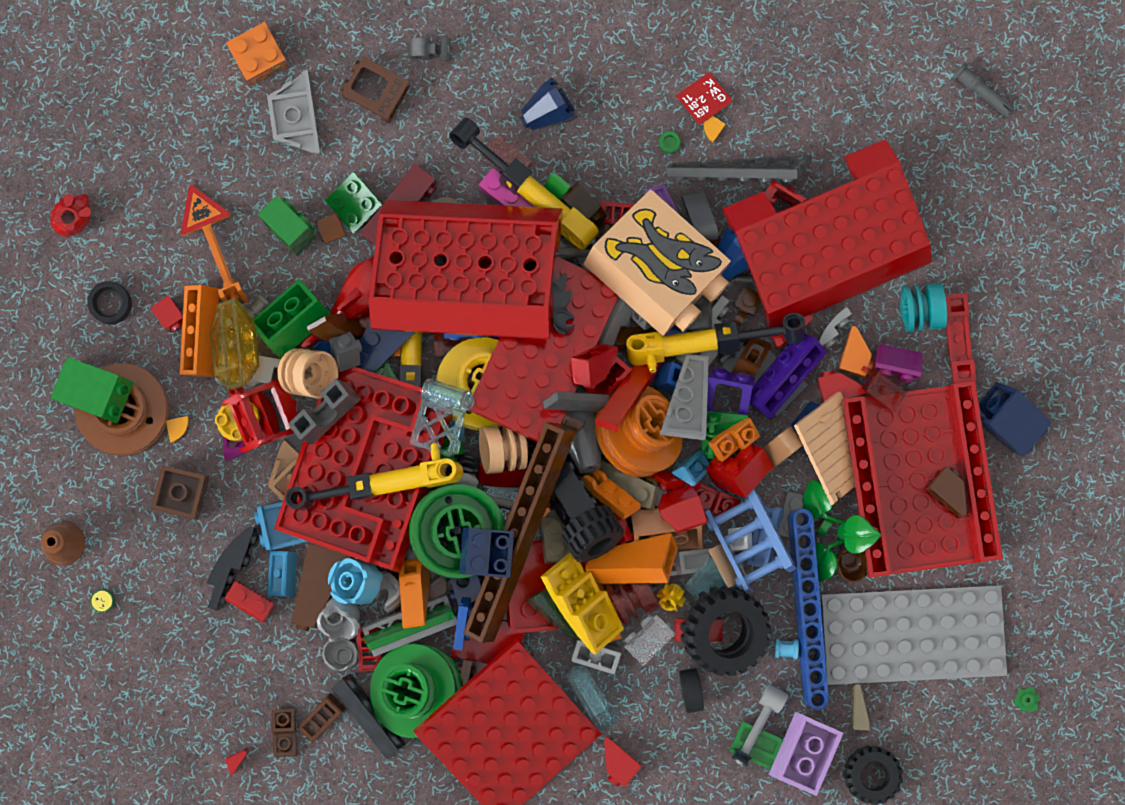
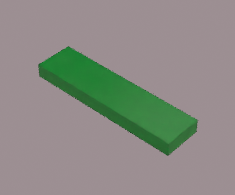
[363,604,454,651]

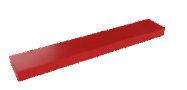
[596,357,667,432]

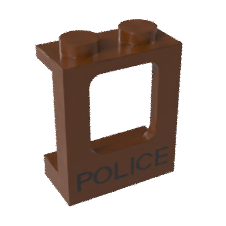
[341,56,410,124]

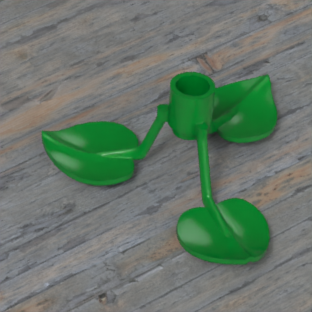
[802,480,881,582]

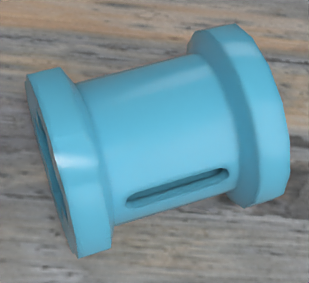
[774,639,799,660]

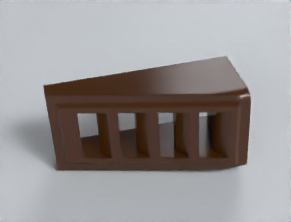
[297,693,346,743]

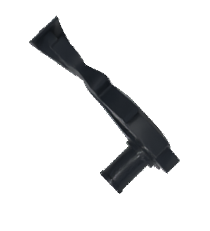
[525,261,575,335]

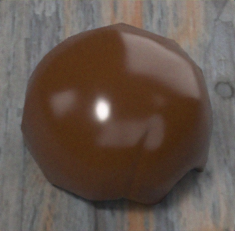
[836,547,867,582]

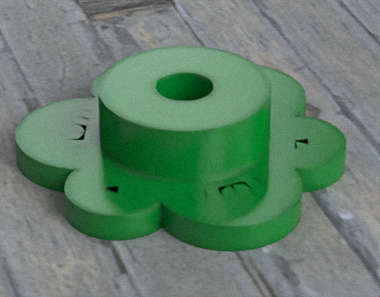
[1014,687,1040,712]

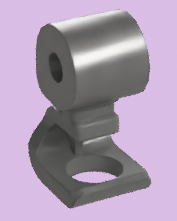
[409,36,451,61]

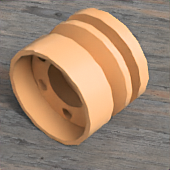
[278,348,338,399]
[479,425,528,474]

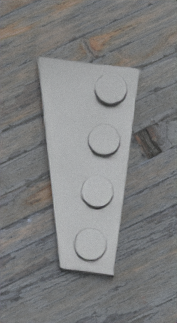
[660,354,709,440]

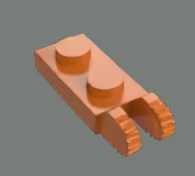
[582,469,641,519]

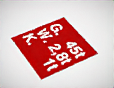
[676,72,733,125]

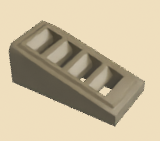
[850,684,871,731]

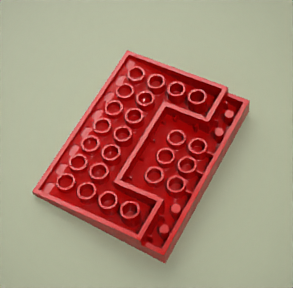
[274,367,457,572]

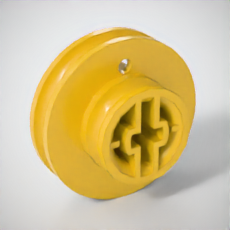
[435,337,501,431]

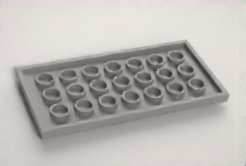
[821,585,1007,685]

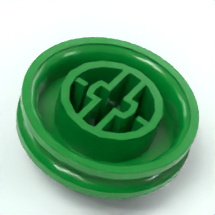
[409,484,505,578]
[370,644,463,738]

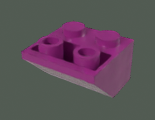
[871,344,923,384]

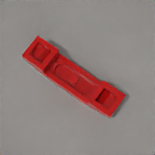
[945,293,976,384]

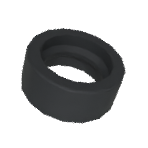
[87,281,132,325]
[679,668,704,713]

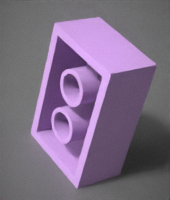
[769,712,843,796]

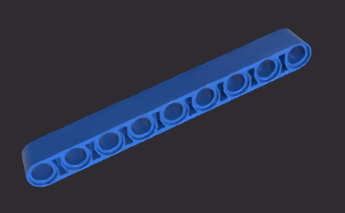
[788,509,829,710]

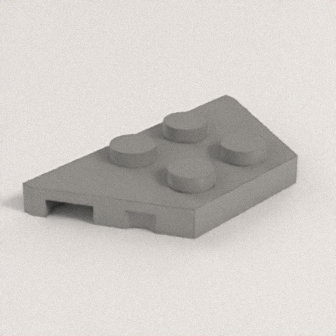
[267,70,321,155]

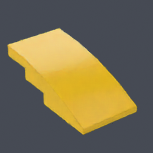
[541,553,624,654]

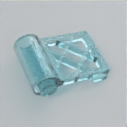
[410,378,474,457]

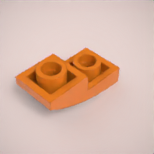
[708,418,760,462]

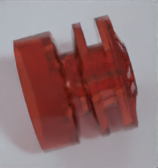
[603,583,660,627]

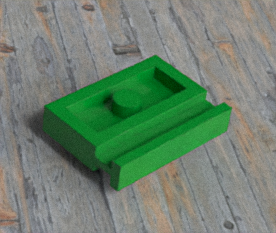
[729,721,783,770]

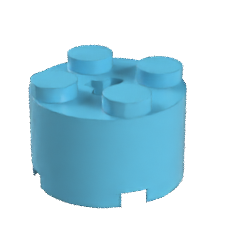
[328,558,383,605]

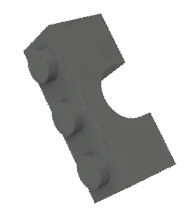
[288,378,361,444]

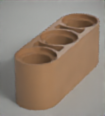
[763,426,803,471]

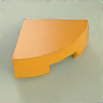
[703,116,726,143]
[166,416,189,443]

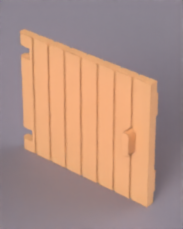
[794,392,855,505]

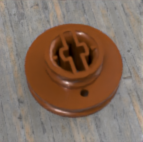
[75,363,169,456]

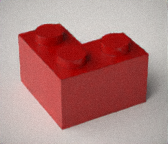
[705,444,774,498]

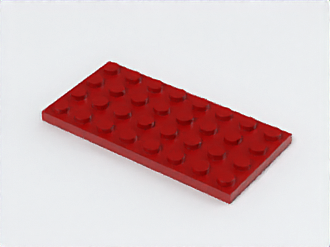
[467,256,618,442]

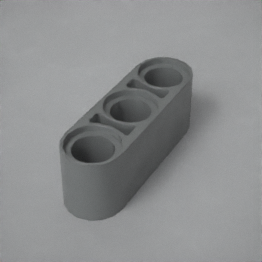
[681,191,718,241]

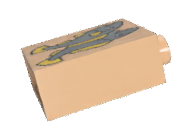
[584,189,731,336]

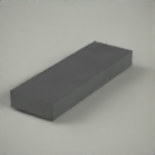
[543,392,610,412]

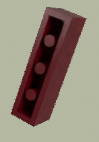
[360,163,437,246]

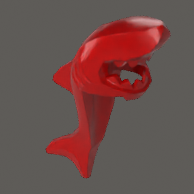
[301,254,403,349]

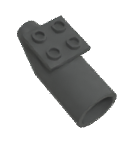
[565,384,602,474]

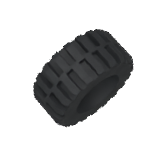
[680,586,771,676]

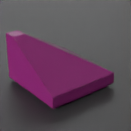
[223,436,245,461]

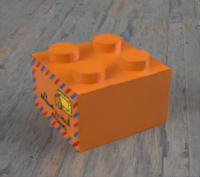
[226,22,289,86]

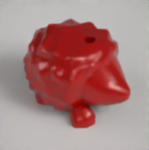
[50,194,91,238]

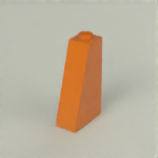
[585,533,678,584]

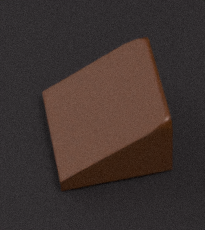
[316,213,346,244]

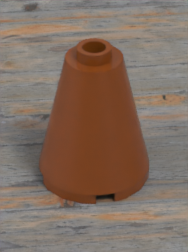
[41,521,86,566]

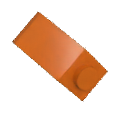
[838,326,874,378]

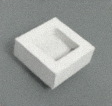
[728,527,752,552]

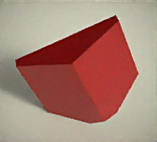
[658,485,707,533]

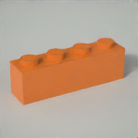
[180,285,219,377]

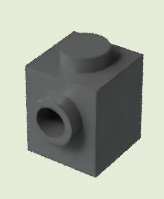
[330,332,362,372]

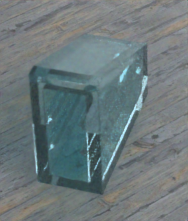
[565,665,619,733]

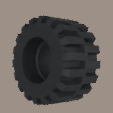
[561,506,624,562]
[843,746,903,805]

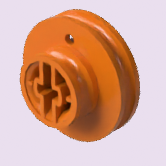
[595,386,683,478]

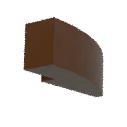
[307,313,364,342]

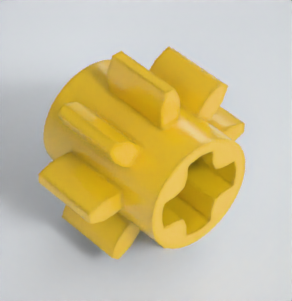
[657,583,686,611]

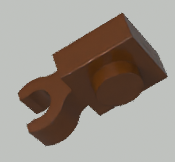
[733,286,761,327]

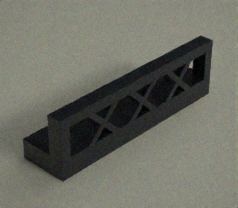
[331,674,405,759]

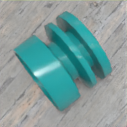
[900,282,947,333]

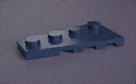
[356,324,416,373]

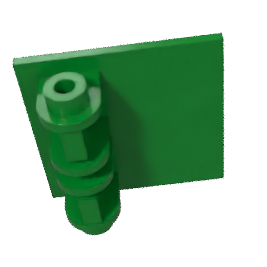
[325,172,382,234]
[702,411,748,459]

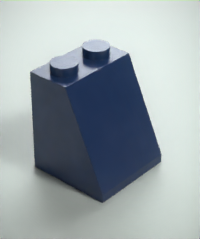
[979,382,1052,457]

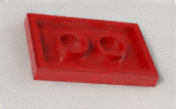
[451,619,524,663]

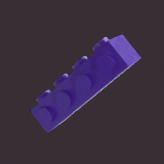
[750,334,827,419]

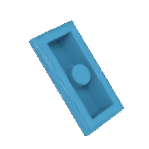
[672,448,710,486]
[267,551,297,597]

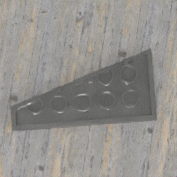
[666,155,811,182]

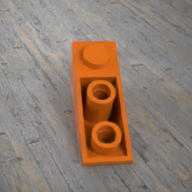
[399,558,431,629]

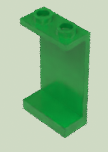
[50,357,134,424]

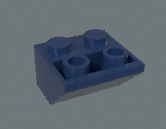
[459,527,514,578]

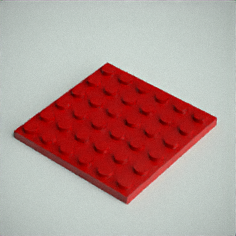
[413,639,601,805]

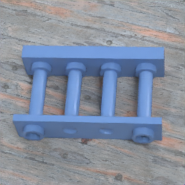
[705,488,797,594]

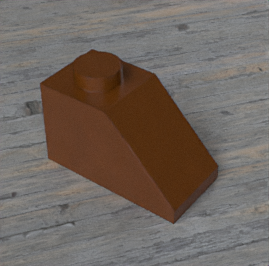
[731,338,772,377]
[925,467,967,518]

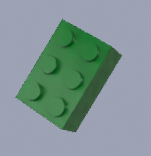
[258,196,316,256]
[249,279,331,359]

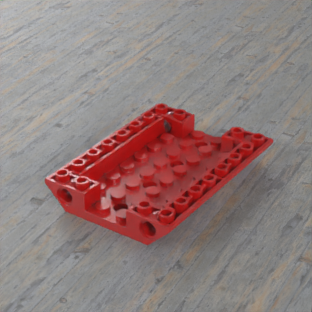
[369,200,563,339]

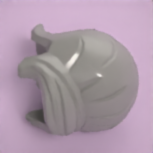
[317,598,360,642]

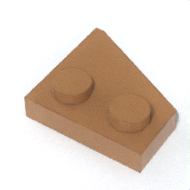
[267,440,299,500]

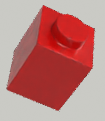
[150,295,183,332]

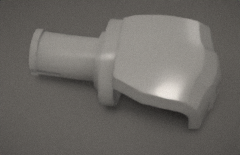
[375,570,401,613]

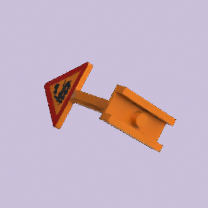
[181,185,250,310]

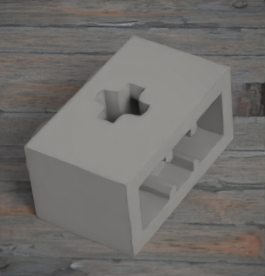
[571,637,621,675]

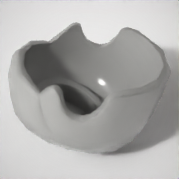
[322,638,358,672]

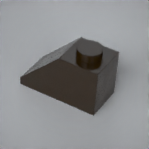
[562,182,608,227]

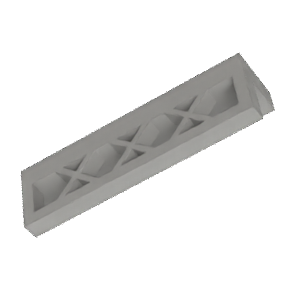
[361,594,457,657]

